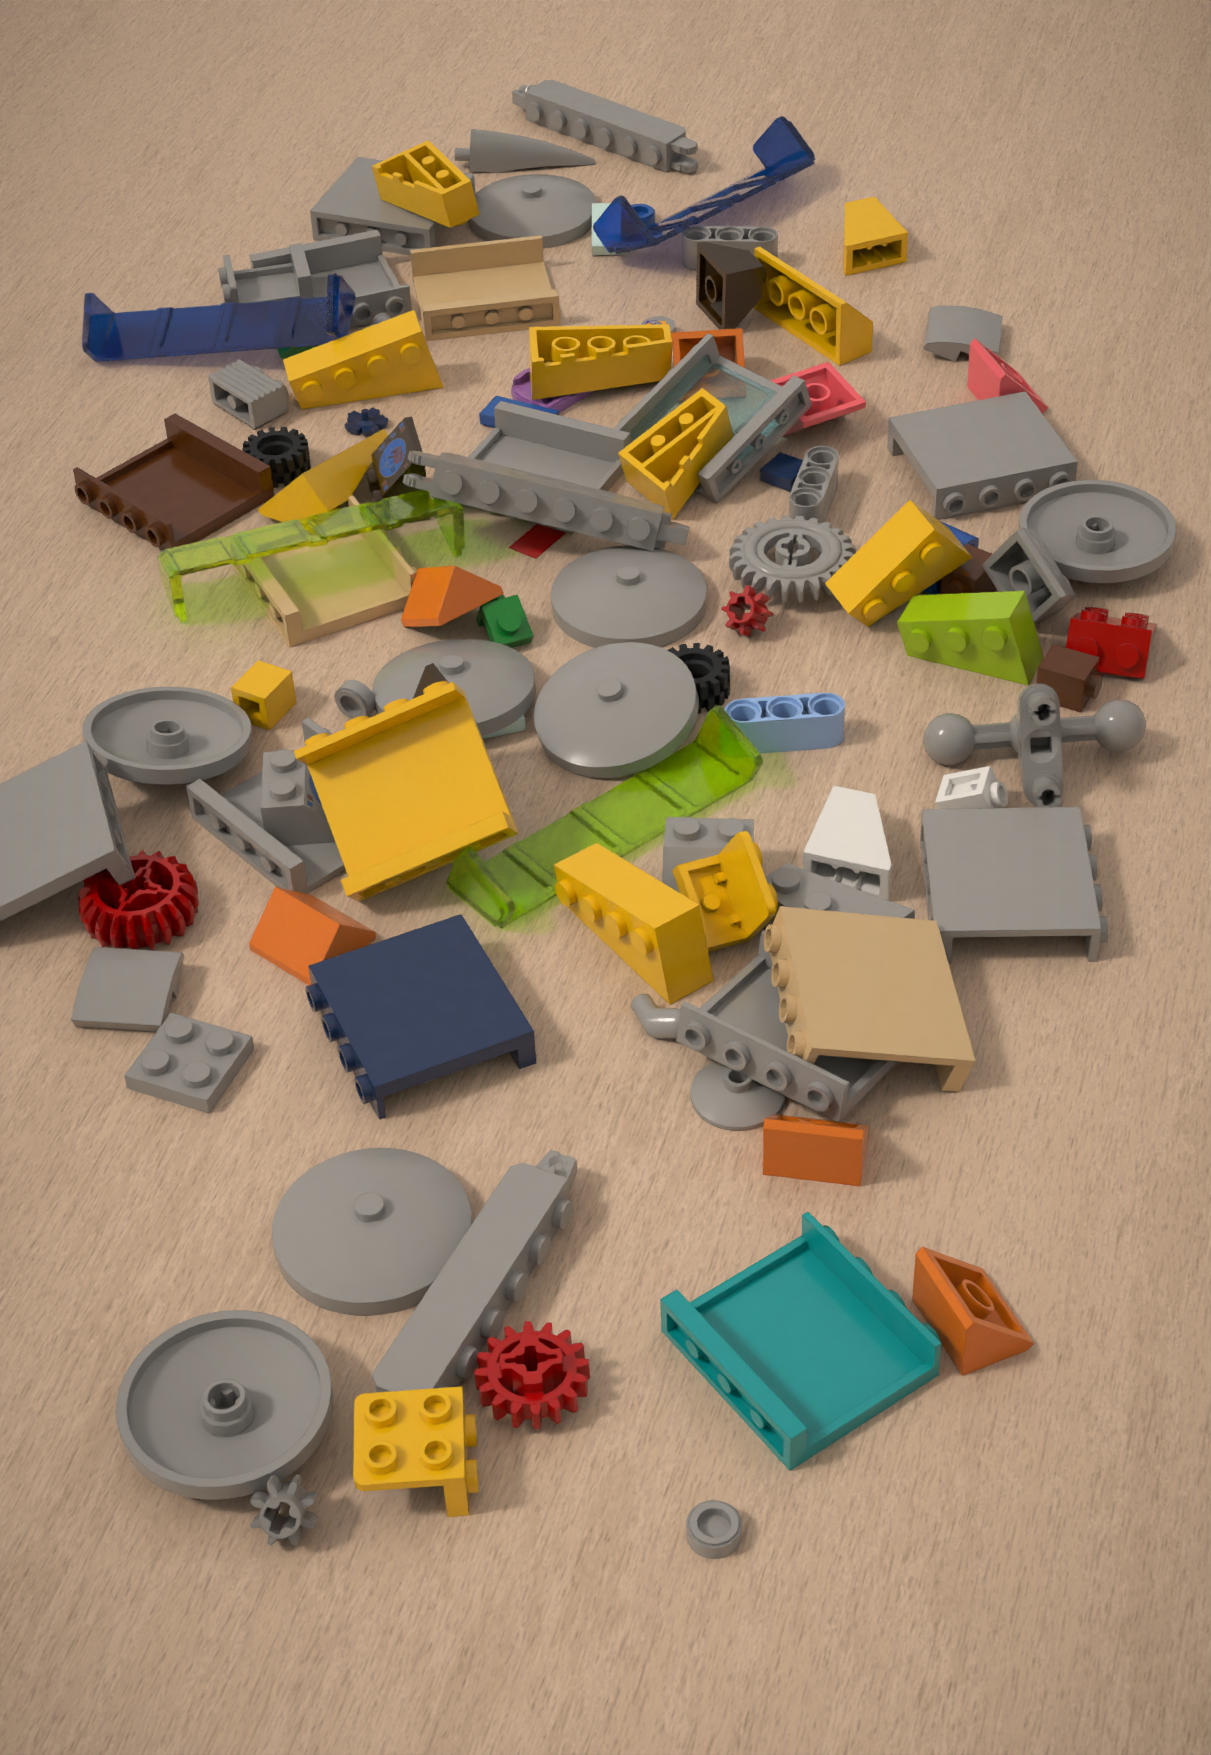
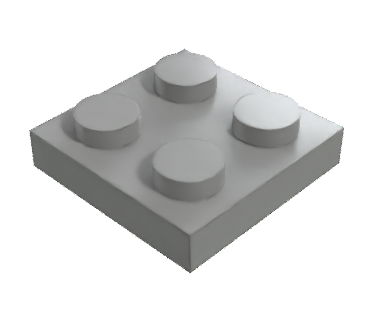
[124,1013,254,1113]

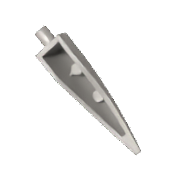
[455,129,595,173]

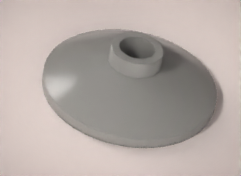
[690,1061,786,1131]

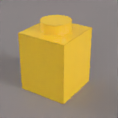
[231,660,297,731]

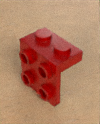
[1066,607,1157,679]

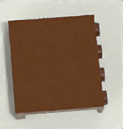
[73,413,274,556]

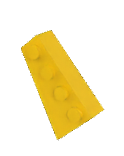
[283,310,444,410]
[529,324,672,400]
[554,843,714,1005]

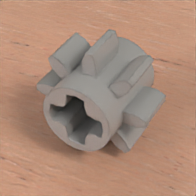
[250,1474,319,1546]

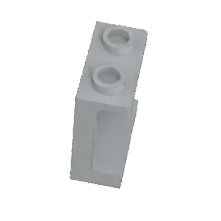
[218,243,314,317]

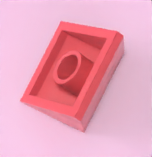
[967,338,1048,413]
[771,362,866,437]

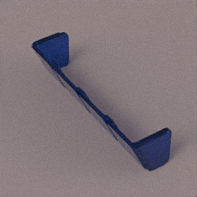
[593,116,816,254]
[82,273,356,362]

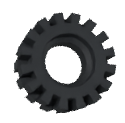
[242,427,311,488]
[668,643,730,714]

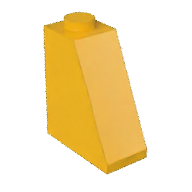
[843,196,908,276]

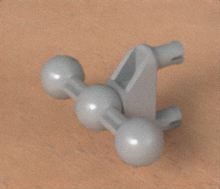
[923,683,1146,807]

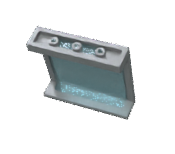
[613,333,812,504]

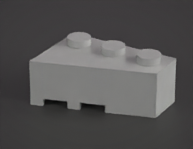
[762,863,915,930]

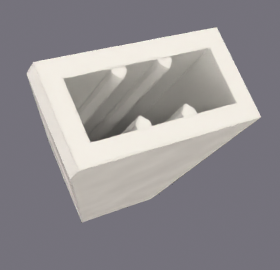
[803,785,892,900]

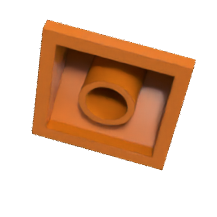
[401,566,504,627]
[249,887,376,985]
[763,1114,870,1186]
[912,1246,1034,1376]

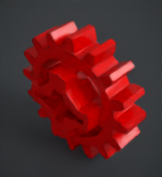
[474,1321,590,1430]

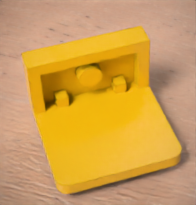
[672,831,778,952]
[353,1386,479,1517]

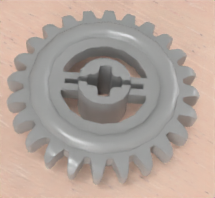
[729,516,856,603]

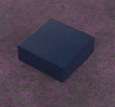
[760,452,803,492]

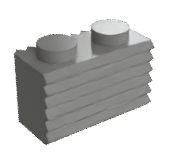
[208,359,288,430]

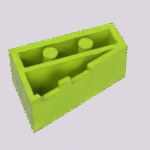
[897,591,1044,686]

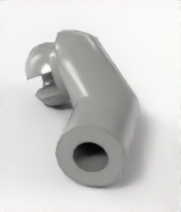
[631,994,680,1039]

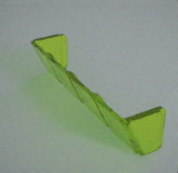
[157,490,465,622]
[446,705,763,929]

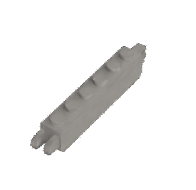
[512,80,698,173]
[403,451,690,551]
[372,1150,577,1393]

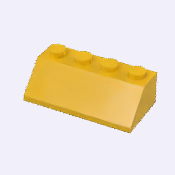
[754,246,873,366]

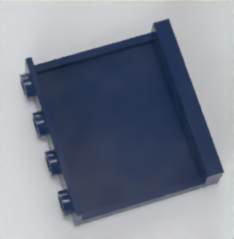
[305,914,536,1120]

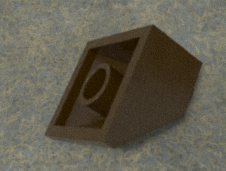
[696,242,766,330]

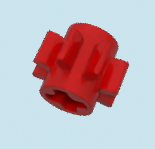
[721,585,774,637]

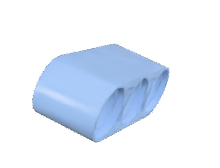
[724,693,845,755]

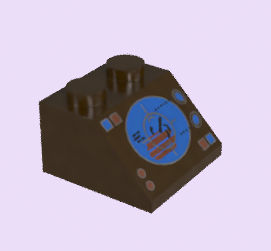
[367,416,430,526]

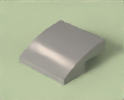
[923,306,1003,362]
[71,947,184,1032]

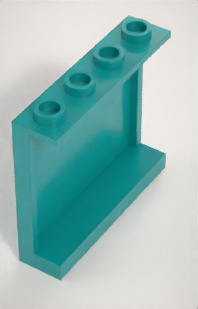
[660,1212,942,1471]

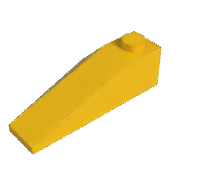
[258,429,388,529]

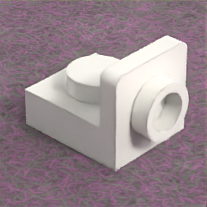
[935,766,1008,809]

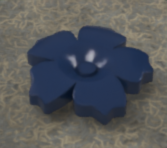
[344,407,388,436]

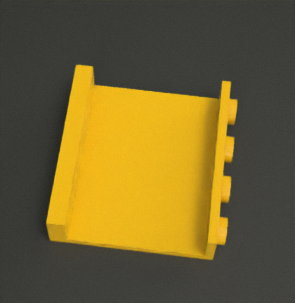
[293,681,519,902]

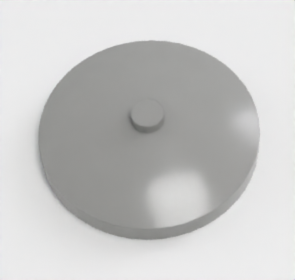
[469,174,596,249]
[1018,480,1176,583]
[551,545,707,648]
[372,639,536,736]
[534,642,699,778]
[82,687,251,785]
[272,1148,473,1316]
[116,1310,333,1500]

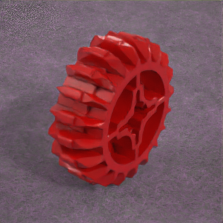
[78,850,199,951]

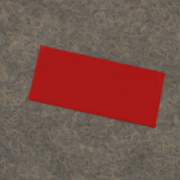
[508,524,567,559]

